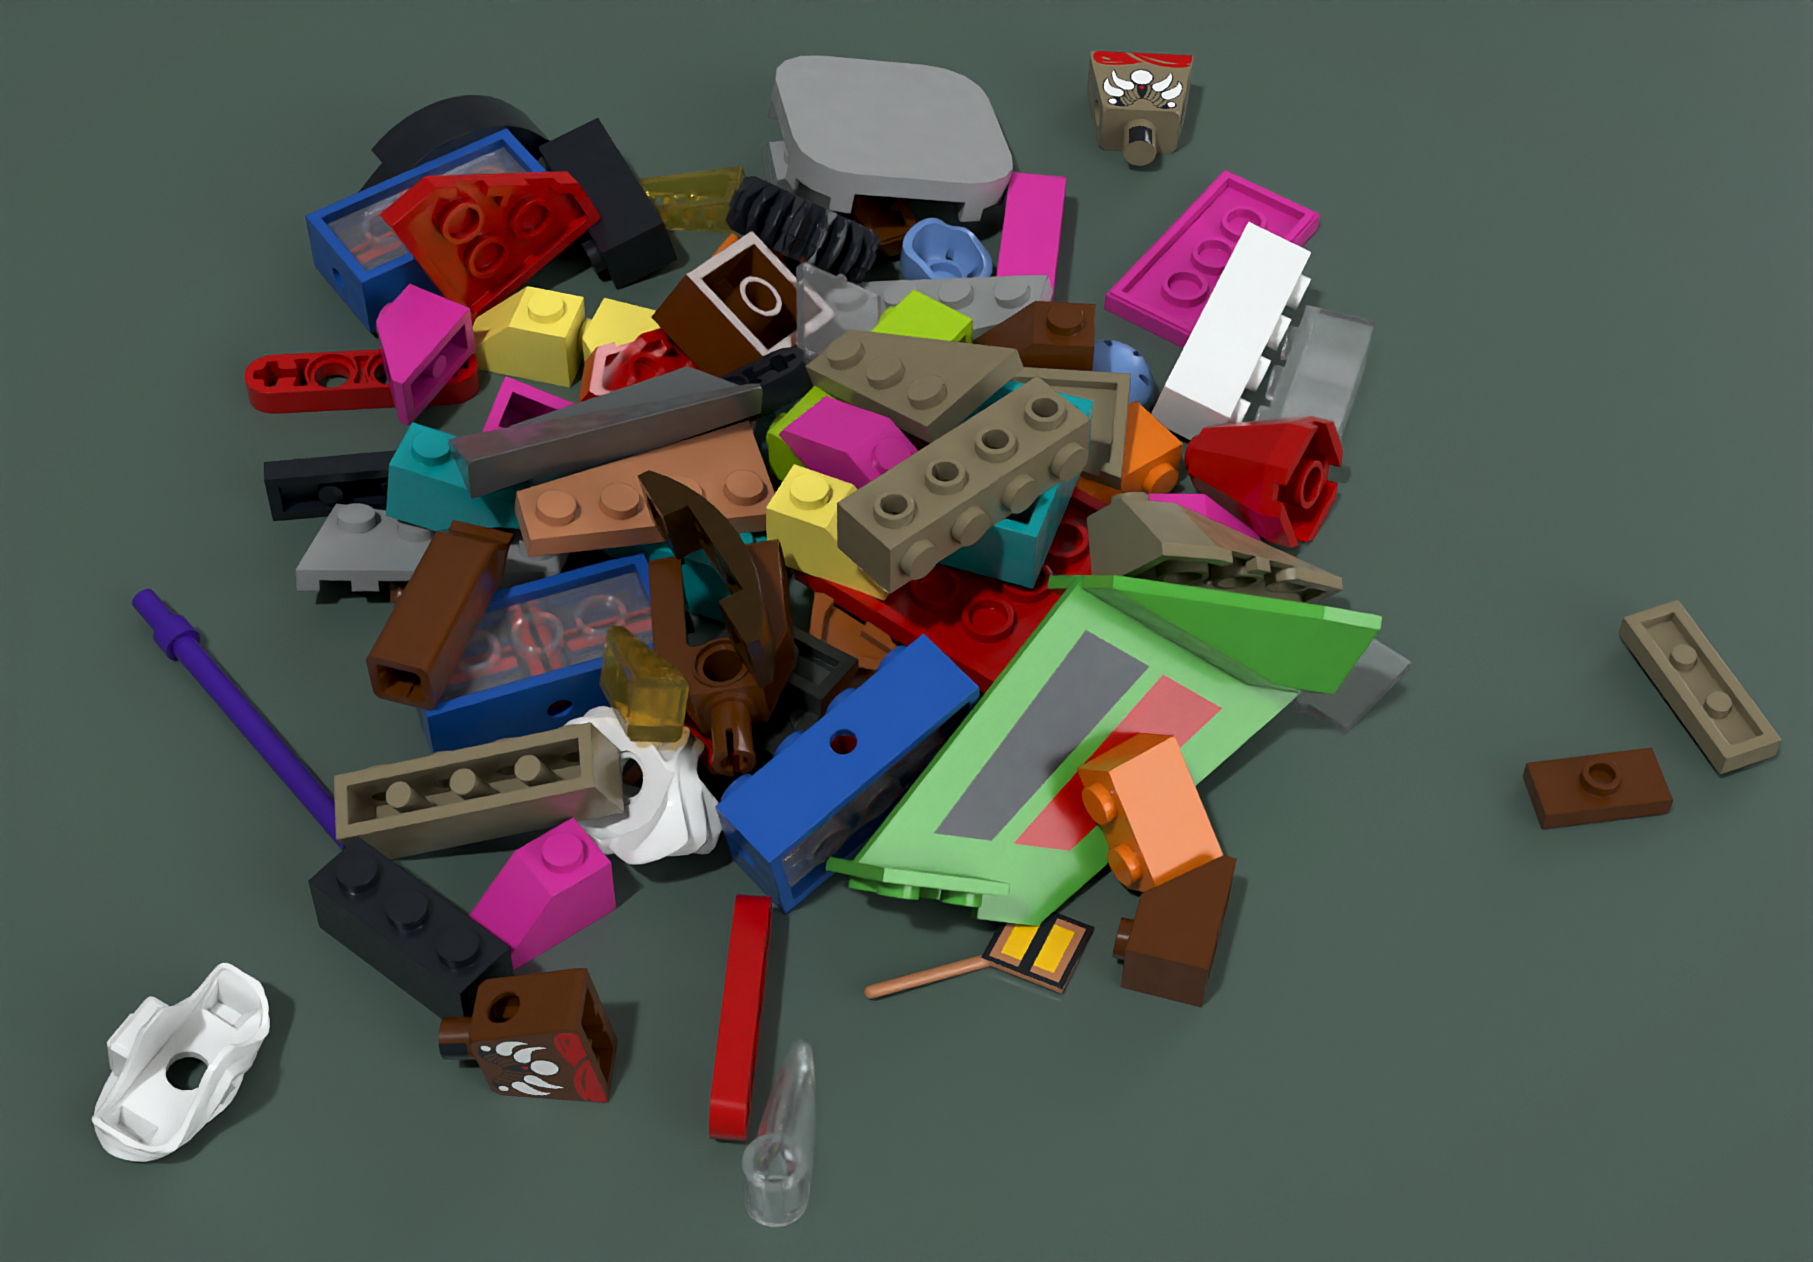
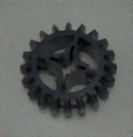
[725,176,881,283]

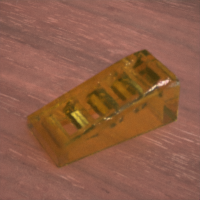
[637,166,746,234]
[599,625,689,742]

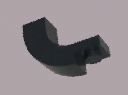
[359,95,550,192]

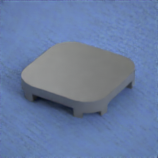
[768,55,1013,222]

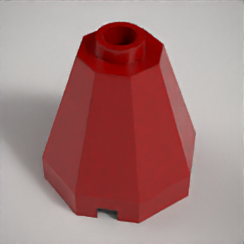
[1185,416,1343,548]

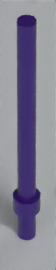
[132,589,346,850]

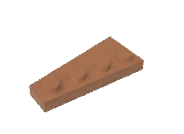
[514,420,775,557]

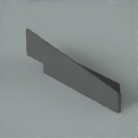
[448,366,763,499]

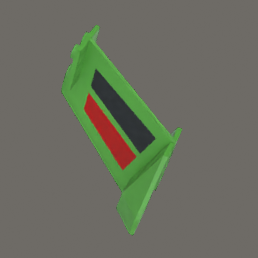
[825,575,1382,926]

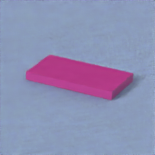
[1104,170,1320,348]

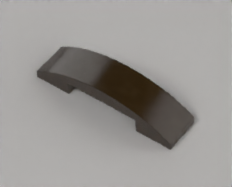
[638,470,775,689]

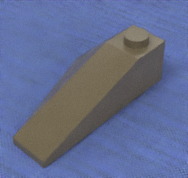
[1087,492,1343,604]

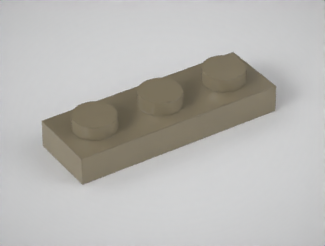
[1618,600,1782,775]

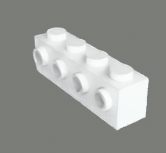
[1151,222,1311,440]

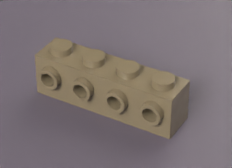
[837,376,1091,594]
[334,722,624,860]

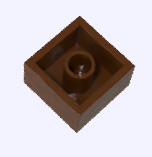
[651,231,834,378]

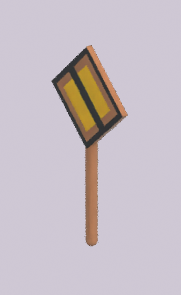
[864,912,1094,999]

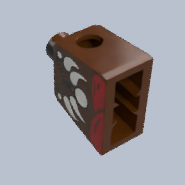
[438,968,618,1103]

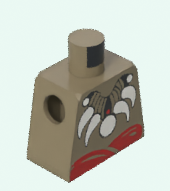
[1087,51,1193,166]

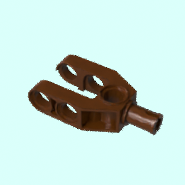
[648,539,796,776]

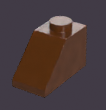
[973,301,1096,371]
[1112,855,1237,1007]

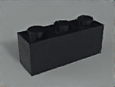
[538,118,678,290]
[308,837,514,1019]

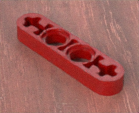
[244,349,481,414]
[709,894,772,1141]

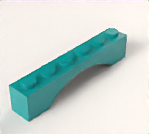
[386,422,767,623]

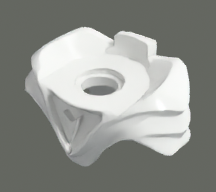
[564,706,722,865]
[91,963,270,1162]

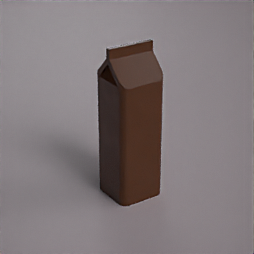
[366,520,514,710]

